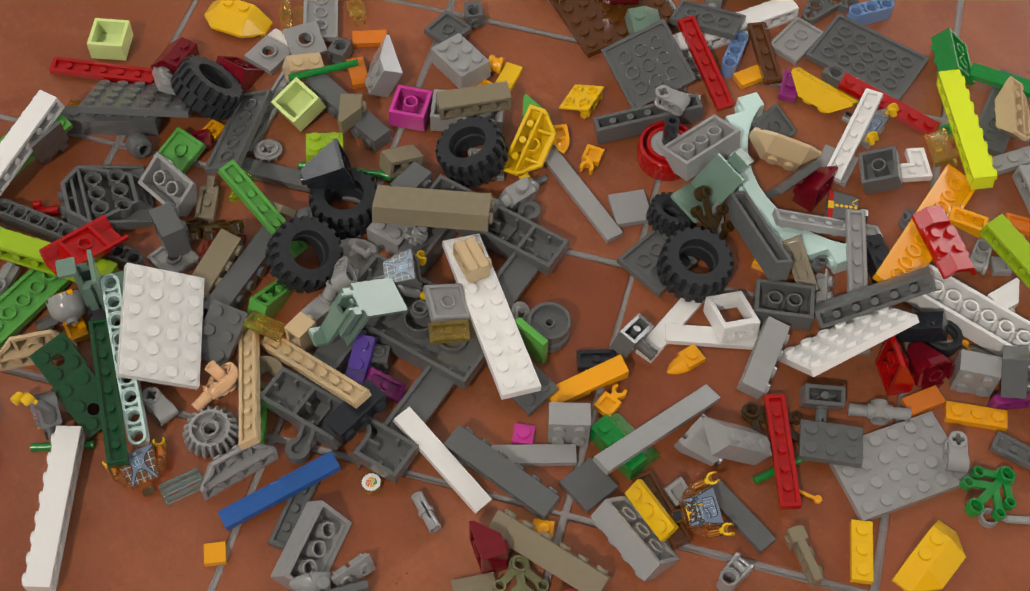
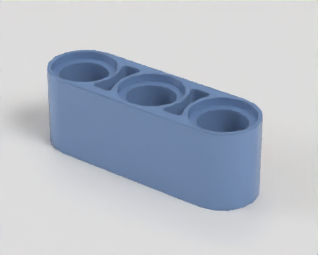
[847,0,895,25]
[720,31,748,78]

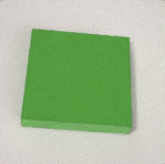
[158,127,206,174]
[515,317,548,365]

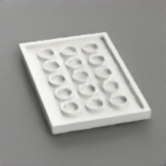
[116,263,205,390]
[780,307,919,377]

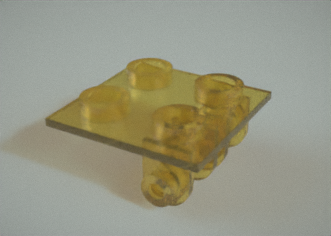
[278,0,304,34]

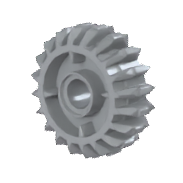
[182,405,239,460]

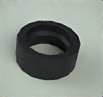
[924,320,963,357]

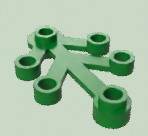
[959,466,1017,522]

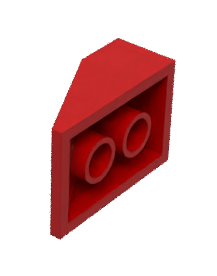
[875,335,915,396]

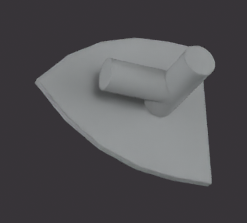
[340,238,380,272]

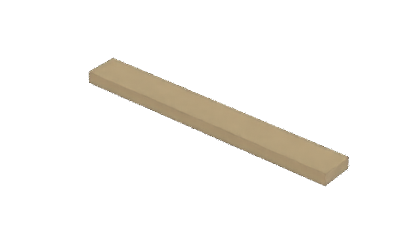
[239,321,261,450]
[260,331,371,409]

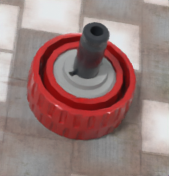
[637,116,690,181]

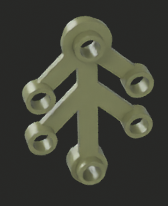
[492,555,549,591]

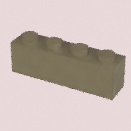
[436,81,512,120]
[191,229,244,304]

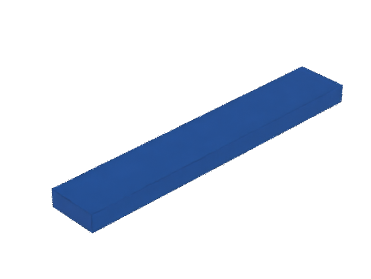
[218,451,341,531]

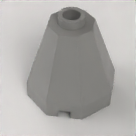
[674,414,724,466]

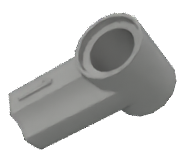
[0,262,21,296]

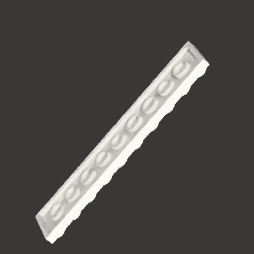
[442,234,541,400]

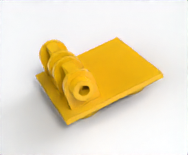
[559,84,604,119]

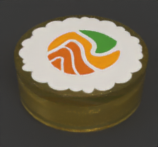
[361,472,382,495]

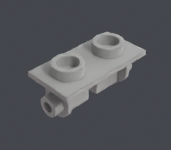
[814,269,834,305]
[331,552,376,587]

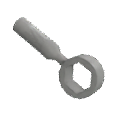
[978,508,1030,528]

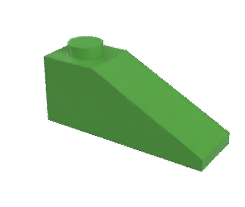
[247,279,295,326]

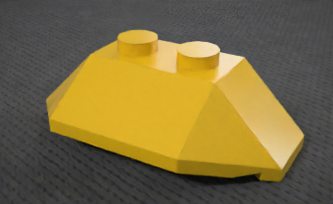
[204,0,273,38]
[791,67,859,114]
[501,104,557,176]
[892,520,966,591]

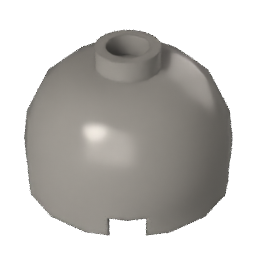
[46,290,88,325]

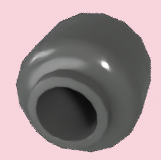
[125,132,153,159]

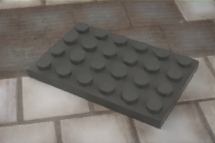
[805,13,930,101]
[78,80,193,118]

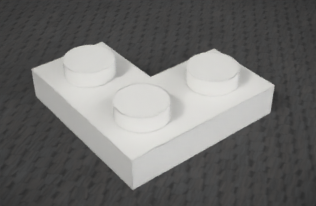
[901,147,933,182]

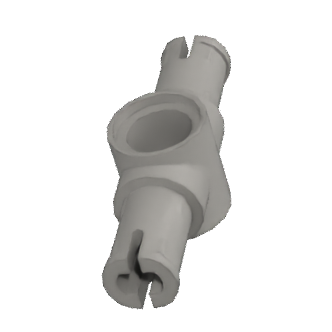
[848,399,911,425]

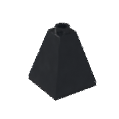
[299,138,357,189]

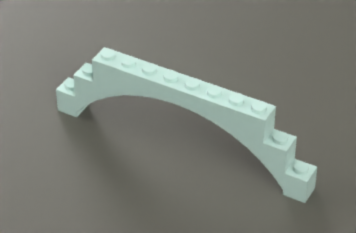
[724,92,847,274]

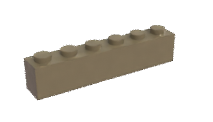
[488,508,612,591]

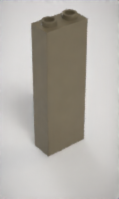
[372,185,495,232]

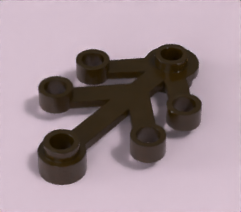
[690,185,733,241]
[186,219,244,240]
[741,402,803,446]

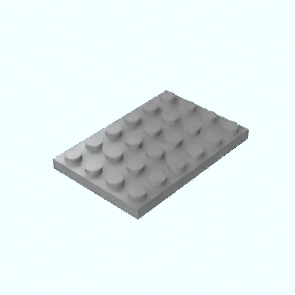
[829,411,972,521]

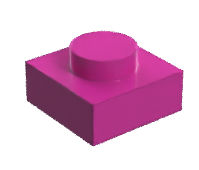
[512,423,535,445]

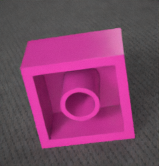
[388,85,433,132]

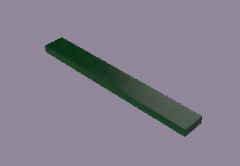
[88,318,130,469]

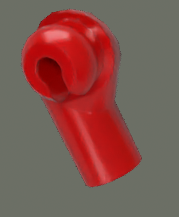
[31,200,60,216]

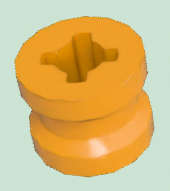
[488,55,505,75]

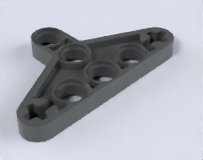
[801,0,860,25]

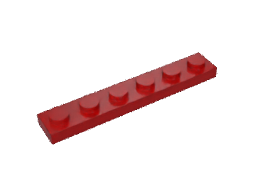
[677,15,734,112]
[49,56,155,85]
[837,72,940,139]
[763,394,802,510]

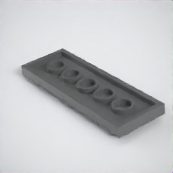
[979,69,1030,156]
[204,89,274,175]

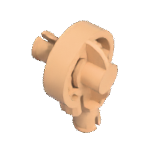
[191,360,239,411]

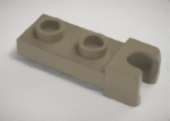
[784,525,824,589]

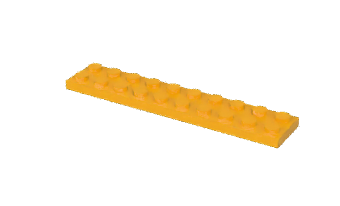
[872,164,975,282]

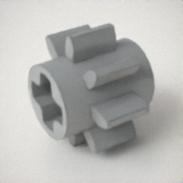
[404,225,428,246]

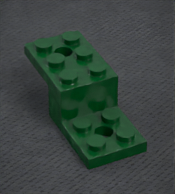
[29,332,123,438]

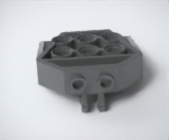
[58,165,154,232]

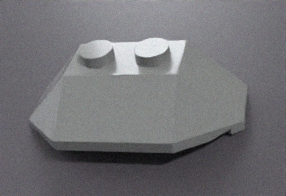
[200,443,279,501]

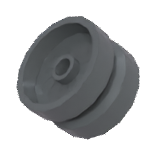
[528,302,571,353]

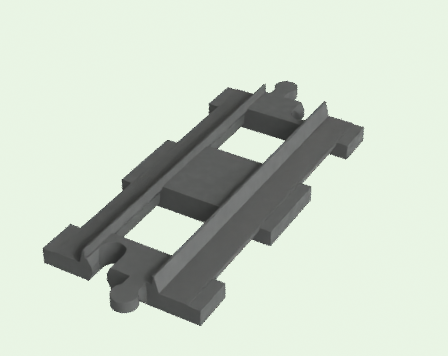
[260,174,569,484]

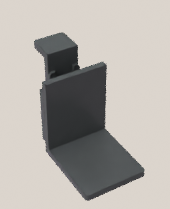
[8,121,69,165]

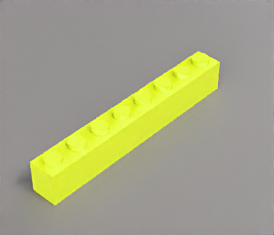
[936,69,997,190]

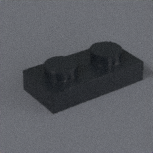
[576,349,617,371]

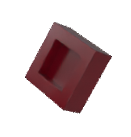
[191,129,212,149]

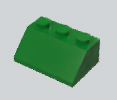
[931,28,975,85]
[589,413,660,481]

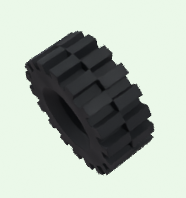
[646,192,693,237]

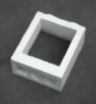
[703,291,761,343]

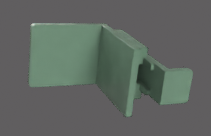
[670,148,754,223]
[55,249,124,311]
[307,278,407,347]

